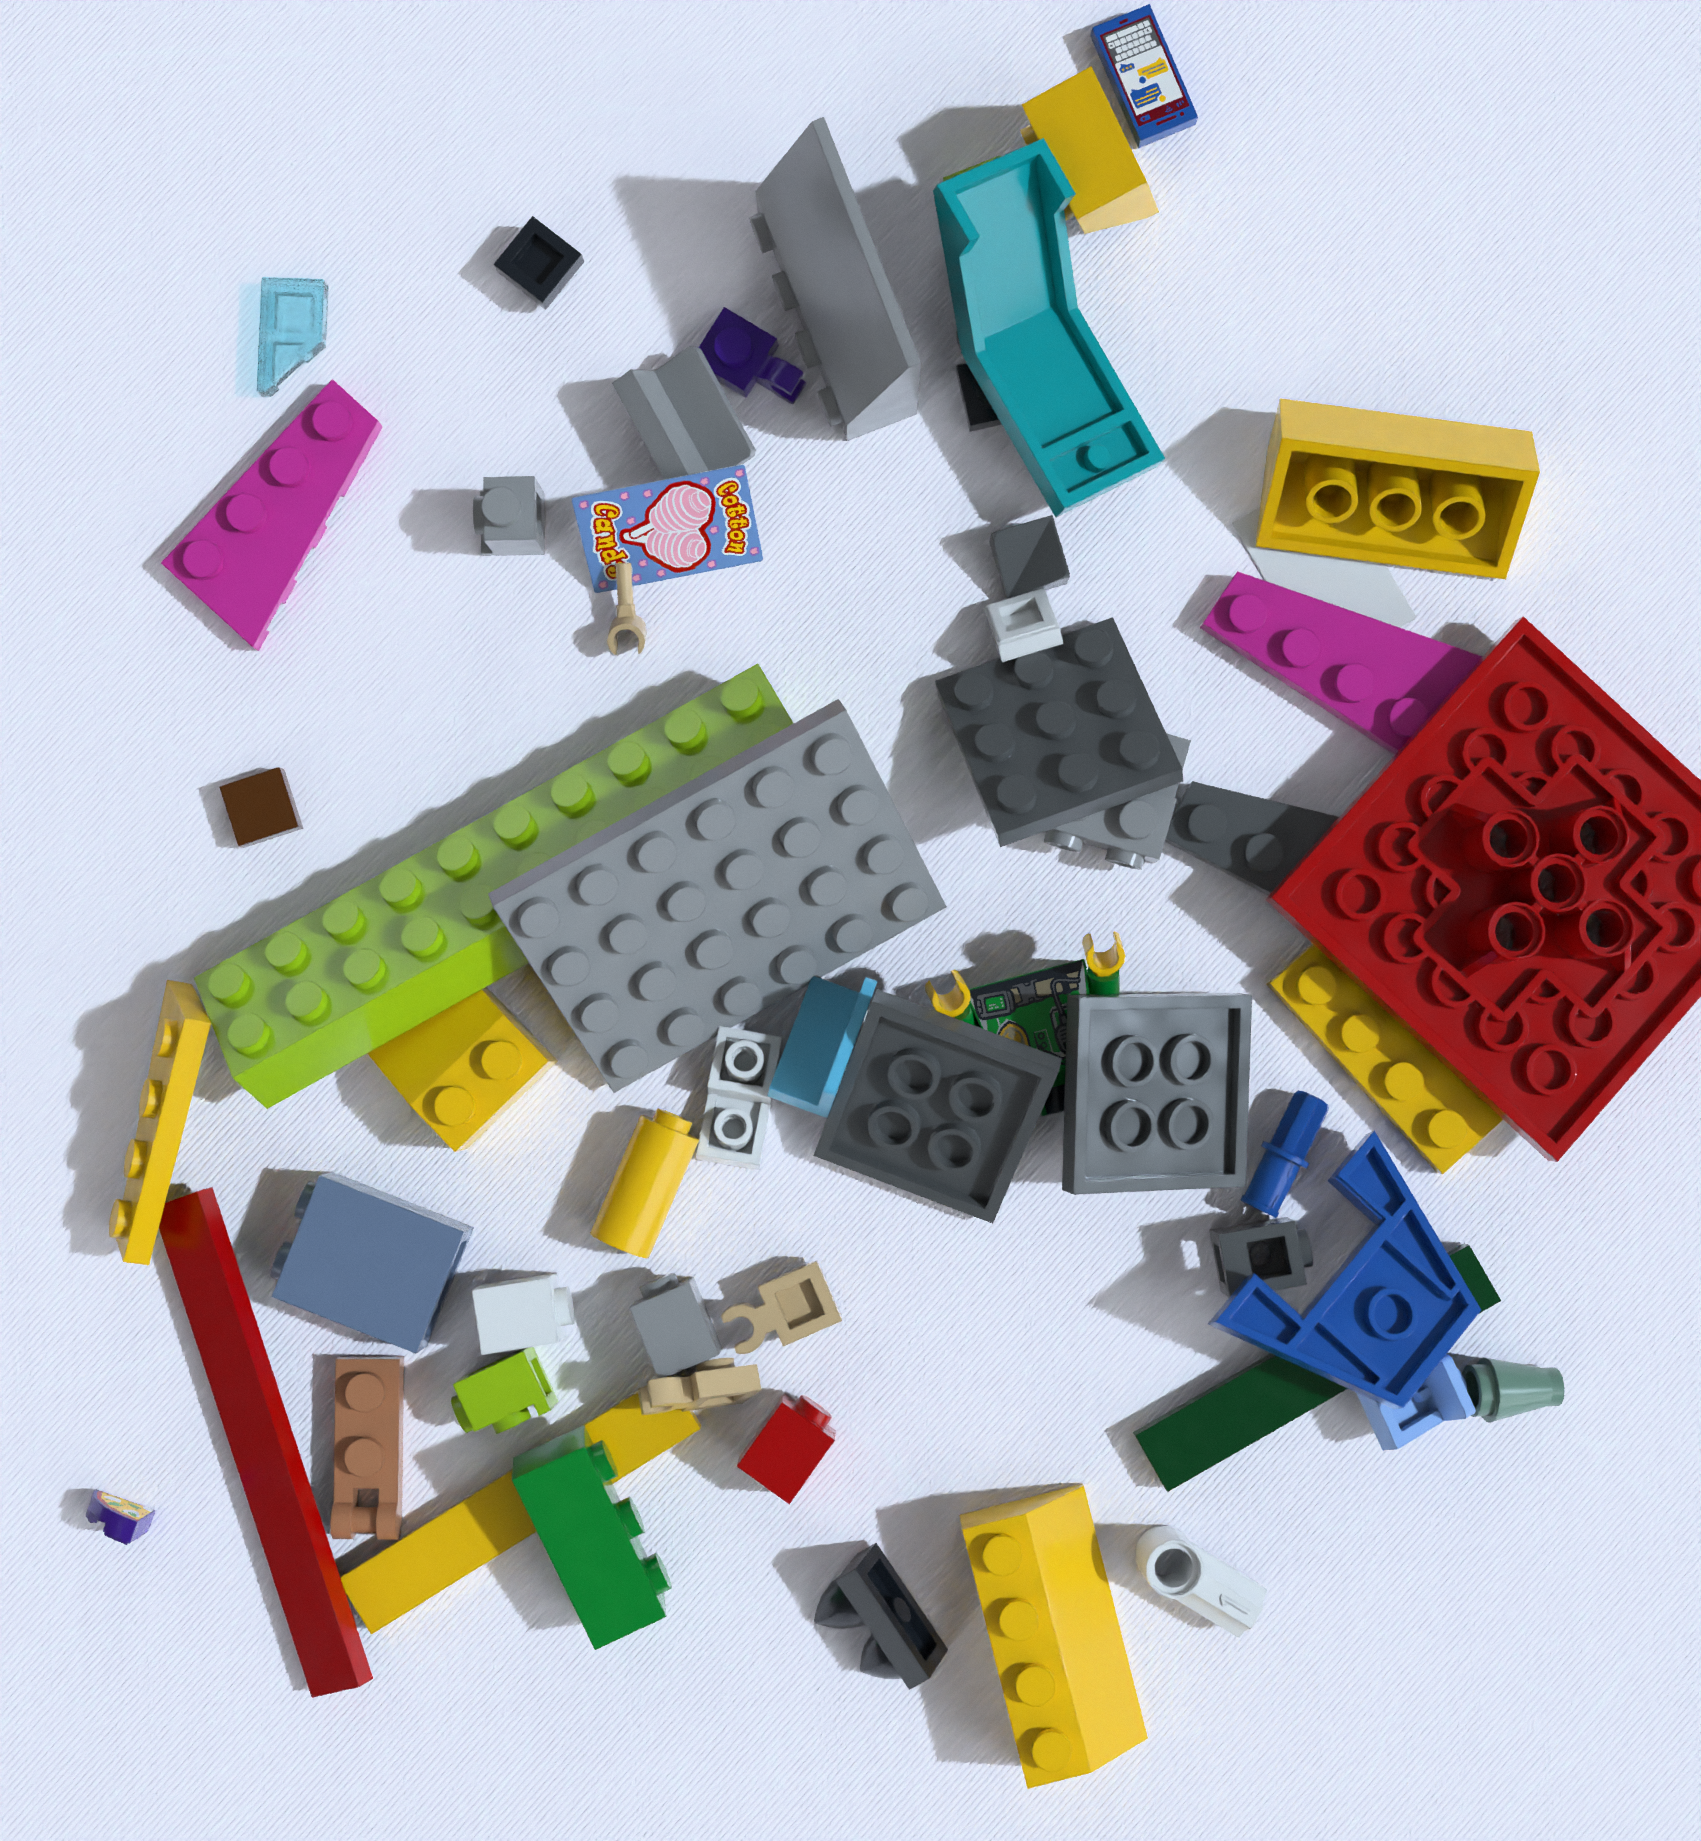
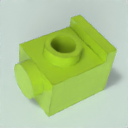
[451,1347,559,1434]

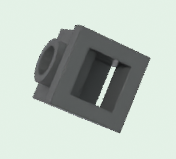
[1209,1217,1313,1298]

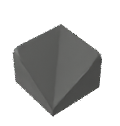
[989,515,1070,599]

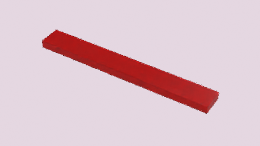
[159,1187,373,1698]

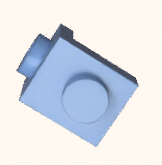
[1356,1354,1475,1451]

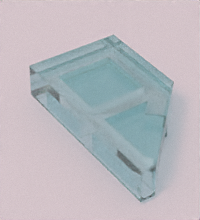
[256,277,329,397]

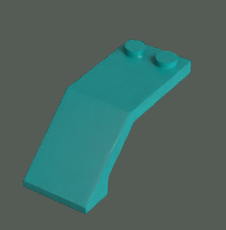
[933,138,1166,518]

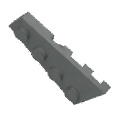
[1165,781,1339,896]

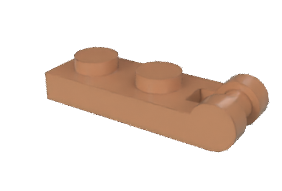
[330,1356,404,1540]

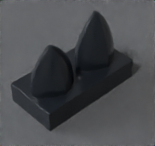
[814,1543,948,1690]

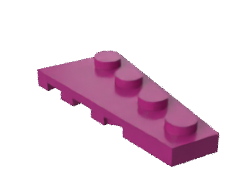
[161,379,383,651]
[1200,571,1483,755]

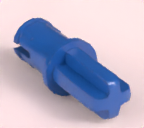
[1240,1090,1329,1218]

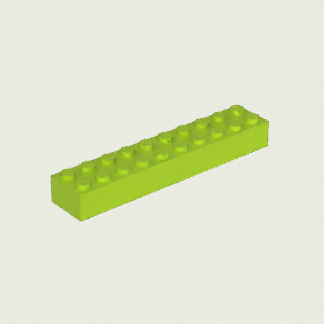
[194,663,794,1109]

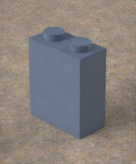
[270,1172,474,1354]

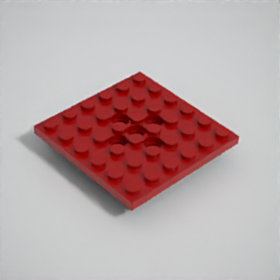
[1265,616,1701,1162]

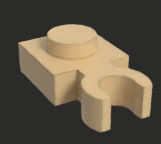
[721,1260,842,1354]
[638,1358,762,1415]

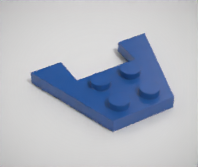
[1208,1130,1481,1409]

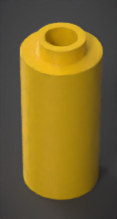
[590,1108,699,1259]

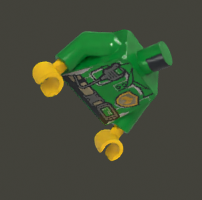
[924,931,1126,1116]

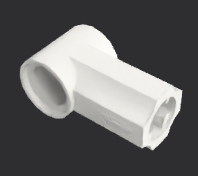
[1135,1525,1268,1638]

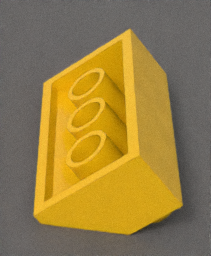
[1256,398,1540,580]
[959,1484,1148,1789]

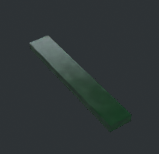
[1133,1243,1502,1492]

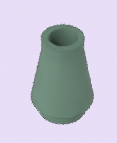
[1462,1357,1565,1423]

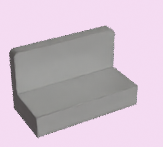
[612,346,756,479]

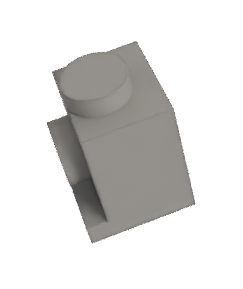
[473,476,545,556]

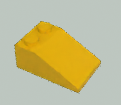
[367,987,558,1152]

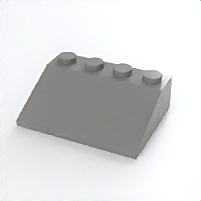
[749,117,921,441]

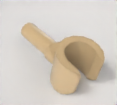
[607,563,647,655]

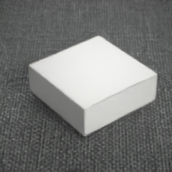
[984,588,1063,662]

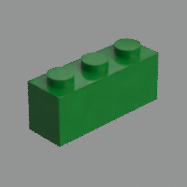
[512,1425,672,1650]

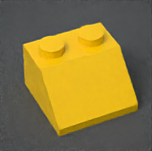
[1020,66,1159,234]

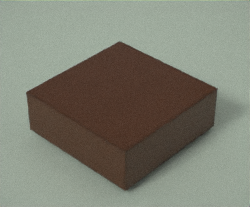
[219,767,304,848]

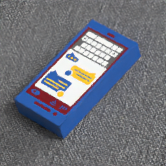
[1090,4,1198,149]

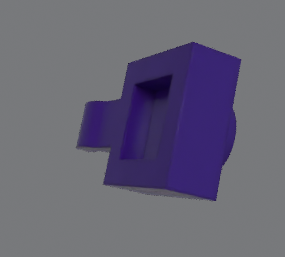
[699,307,806,404]

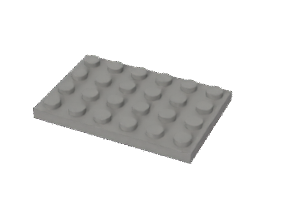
[488,699,947,1093]

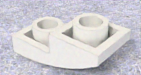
[696,1026,782,1170]

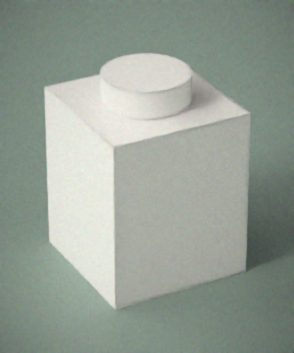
[472,1273,574,1355]

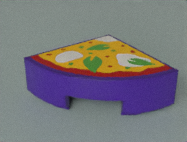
[86,1489,156,1545]

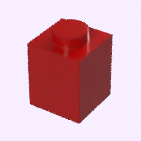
[737,1393,836,1505]

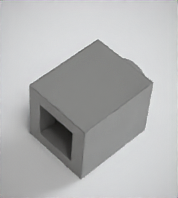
[629,1272,723,1378]

